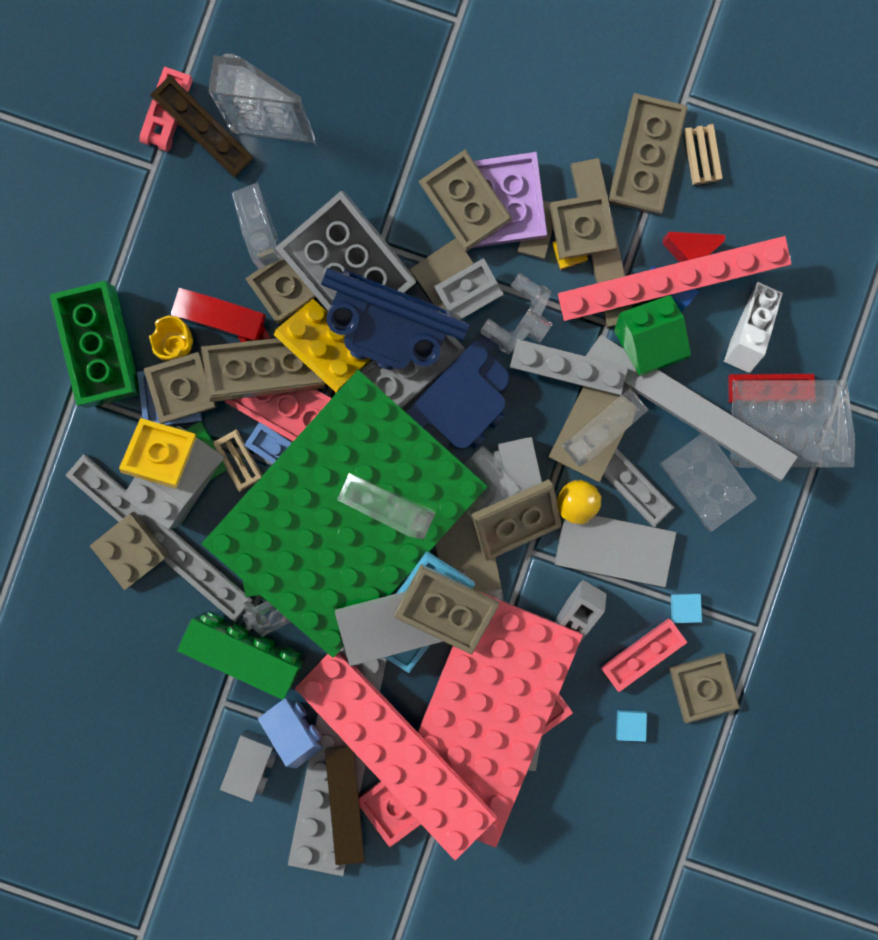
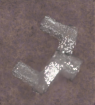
[480,273,553,355]

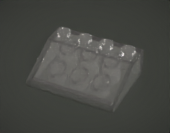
[209,54,315,143]
[730,380,855,468]

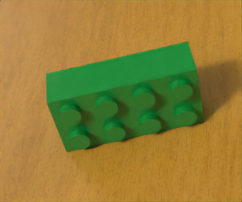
[50,281,140,408]
[177,611,305,700]

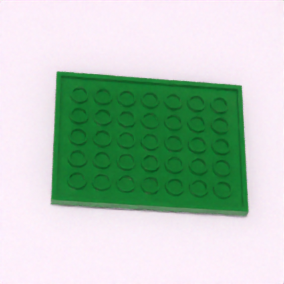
[202,370,488,658]

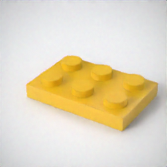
[274,299,372,393]

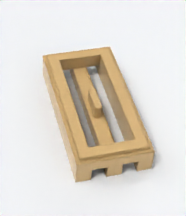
[684,124,722,186]
[213,429,263,492]

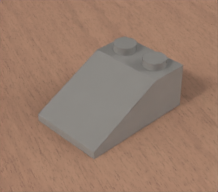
[122,426,225,529]

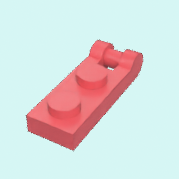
[139,67,193,152]

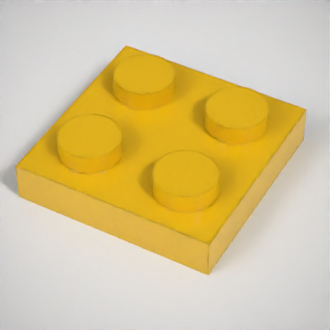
[119,418,196,489]

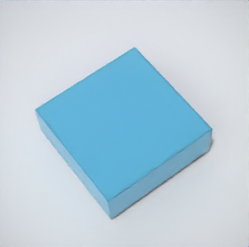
[671,593,702,623]
[616,710,647,742]

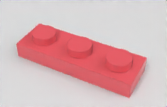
[600,618,687,692]

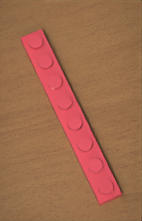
[558,236,791,321]

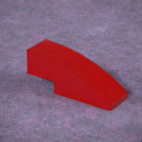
[171,288,266,341]

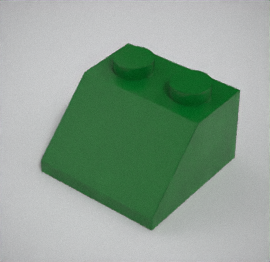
[614,295,691,376]

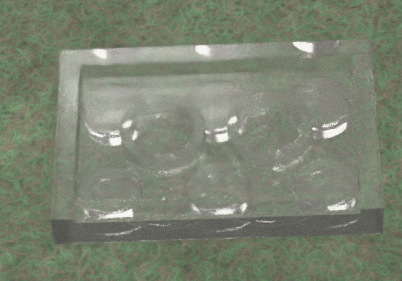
[659,433,757,532]

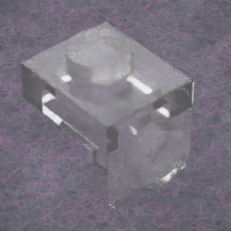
[243,600,291,637]

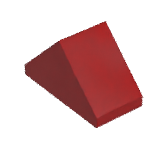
[663,232,725,263]

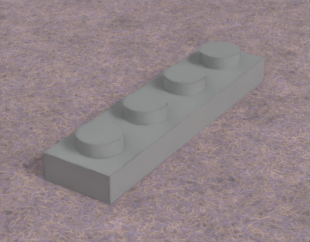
[510,339,628,395]

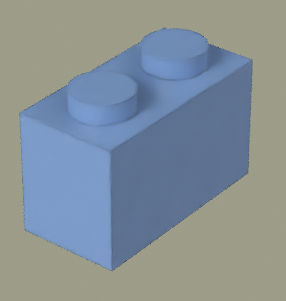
[258,698,323,769]

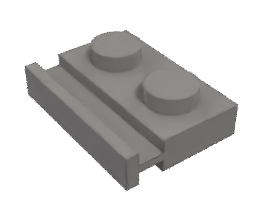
[434,258,504,320]

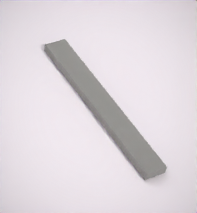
[586,335,798,482]
[65,454,254,622]

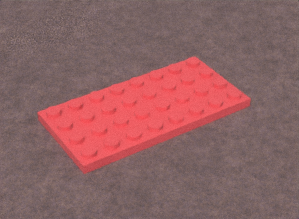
[389,590,583,848]

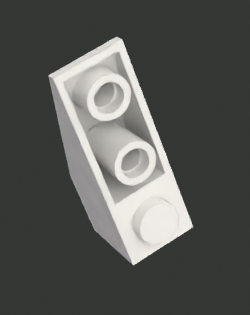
[724,282,783,373]

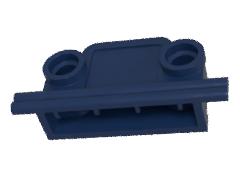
[321,268,469,370]
[406,332,509,451]

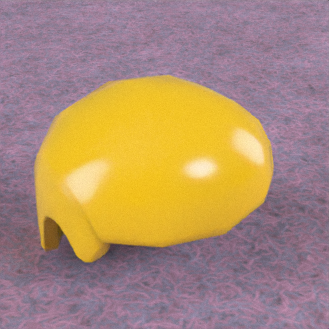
[149,315,193,361]
[556,480,602,525]

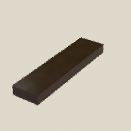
[150,75,254,179]
[325,746,365,865]

